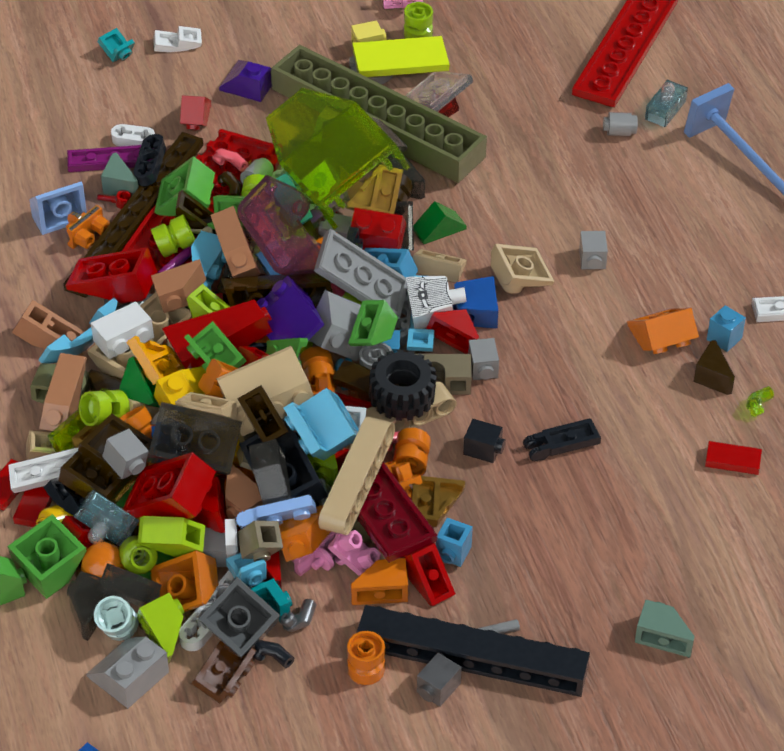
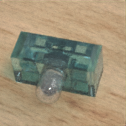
[645,80,688,127]
[73,490,139,547]

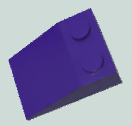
[257,275,325,340]

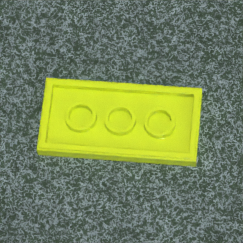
[352,36,450,77]

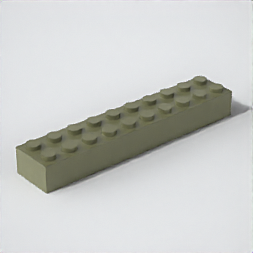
[271,44,487,183]

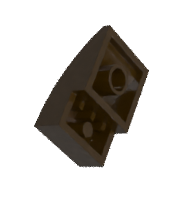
[58,414,156,510]

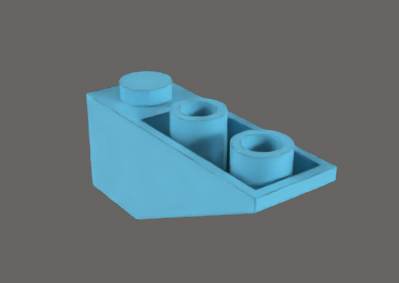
[191,230,227,290]

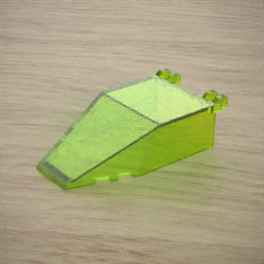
[265,88,410,230]

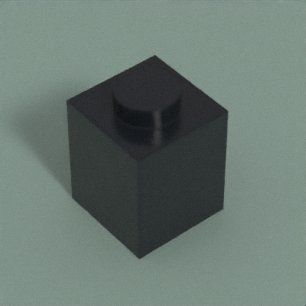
[463,419,506,463]

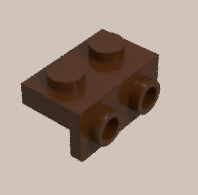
[191,640,257,704]

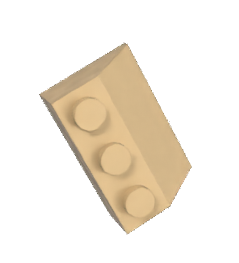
[216,346,314,437]

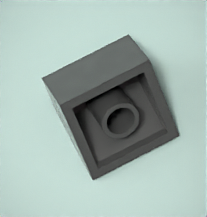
[198,577,280,658]

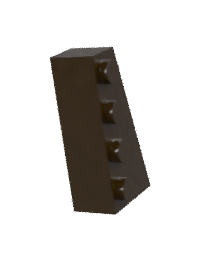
[221,272,333,308]

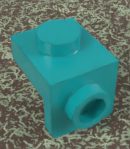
[97,28,135,62]
[251,578,293,623]

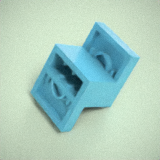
[284,388,359,461]

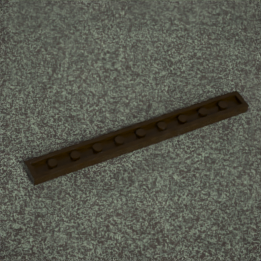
[63,132,203,298]

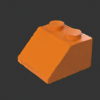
[627,308,699,354]

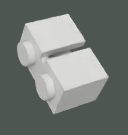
[91,301,154,359]

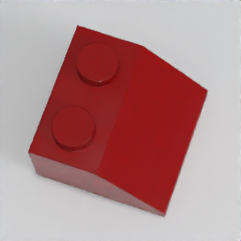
[351,208,406,250]

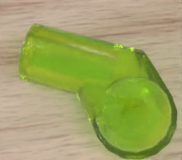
[746,386,774,417]

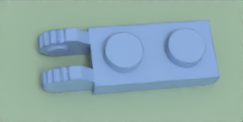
[236,495,317,529]

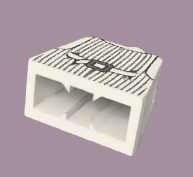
[406,276,467,329]

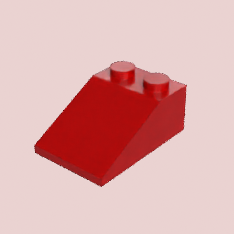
[66,247,157,303]
[121,452,216,519]

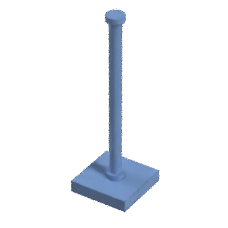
[684,83,784,195]

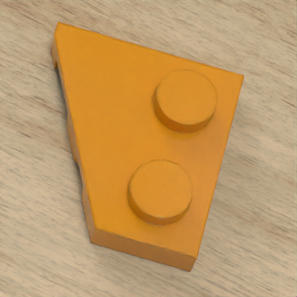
[126,336,185,385]

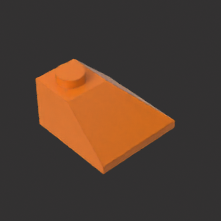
[151,550,219,612]

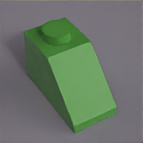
[348,300,398,346]
[0,556,27,606]

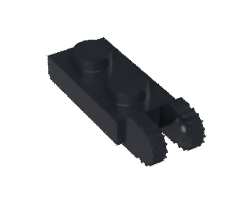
[523,418,601,462]

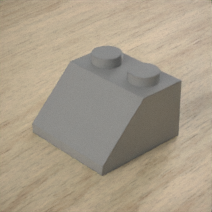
[309,290,363,361]
[87,636,169,709]

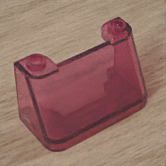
[237,175,321,276]

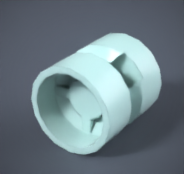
[94,596,139,641]

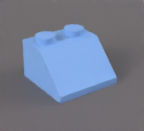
[29,181,87,235]

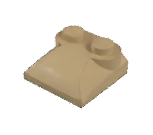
[490,244,554,294]

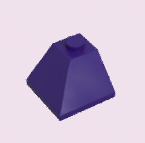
[219,60,272,102]

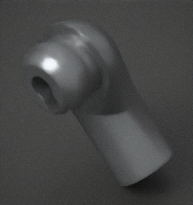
[280,599,317,632]

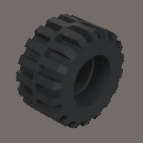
[369,350,436,421]

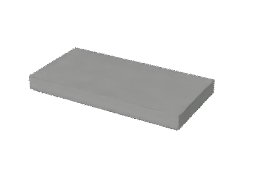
[314,229,407,320]

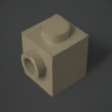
[237,521,283,562]

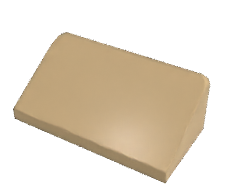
[413,249,467,282]
[175,392,237,420]

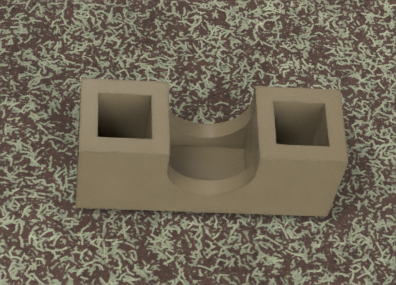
[395,354,472,395]

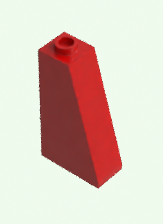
[162,299,273,369]

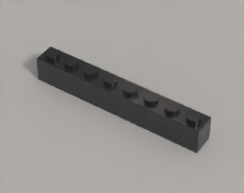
[356,605,590,697]

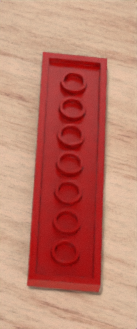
[572,0,678,108]

